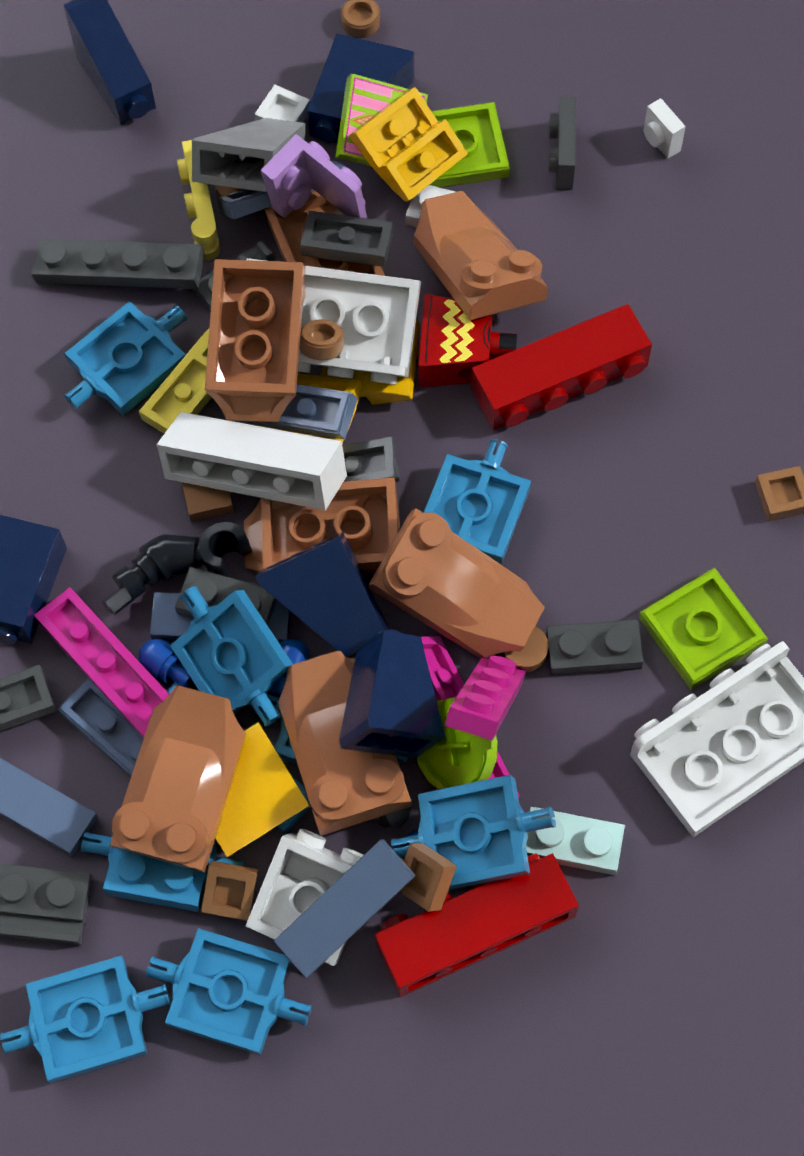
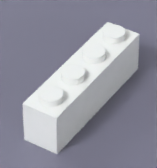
[156,412,347,510]

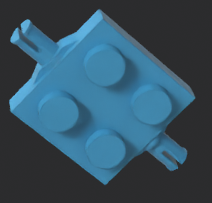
[64,301,187,416]
[424,439,531,565]
[170,586,293,727]
[391,775,556,890]
[81,832,245,912]
[146,928,312,1056]
[0,955,171,1084]

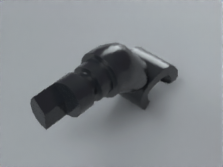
[101,522,253,615]

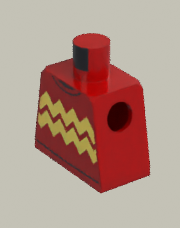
[418,294,517,387]

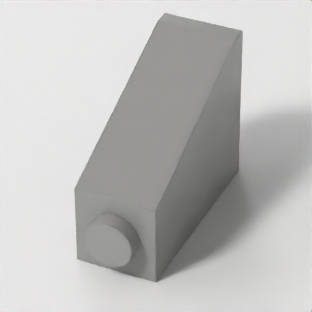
[192,118,305,192]

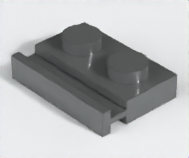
[0,864,93,946]

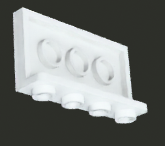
[246,258,421,385]
[630,641,804,837]

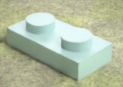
[526,806,625,876]

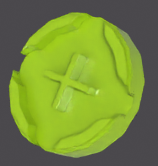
[417,697,498,790]

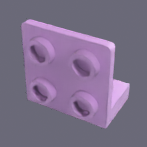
[260,134,367,219]

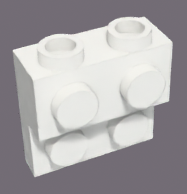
[246,829,364,966]

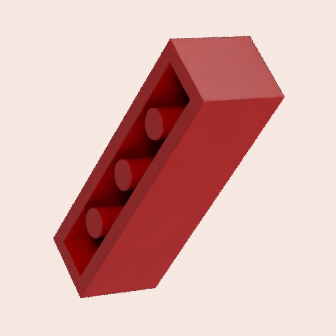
[471,304,652,430]
[375,853,579,998]

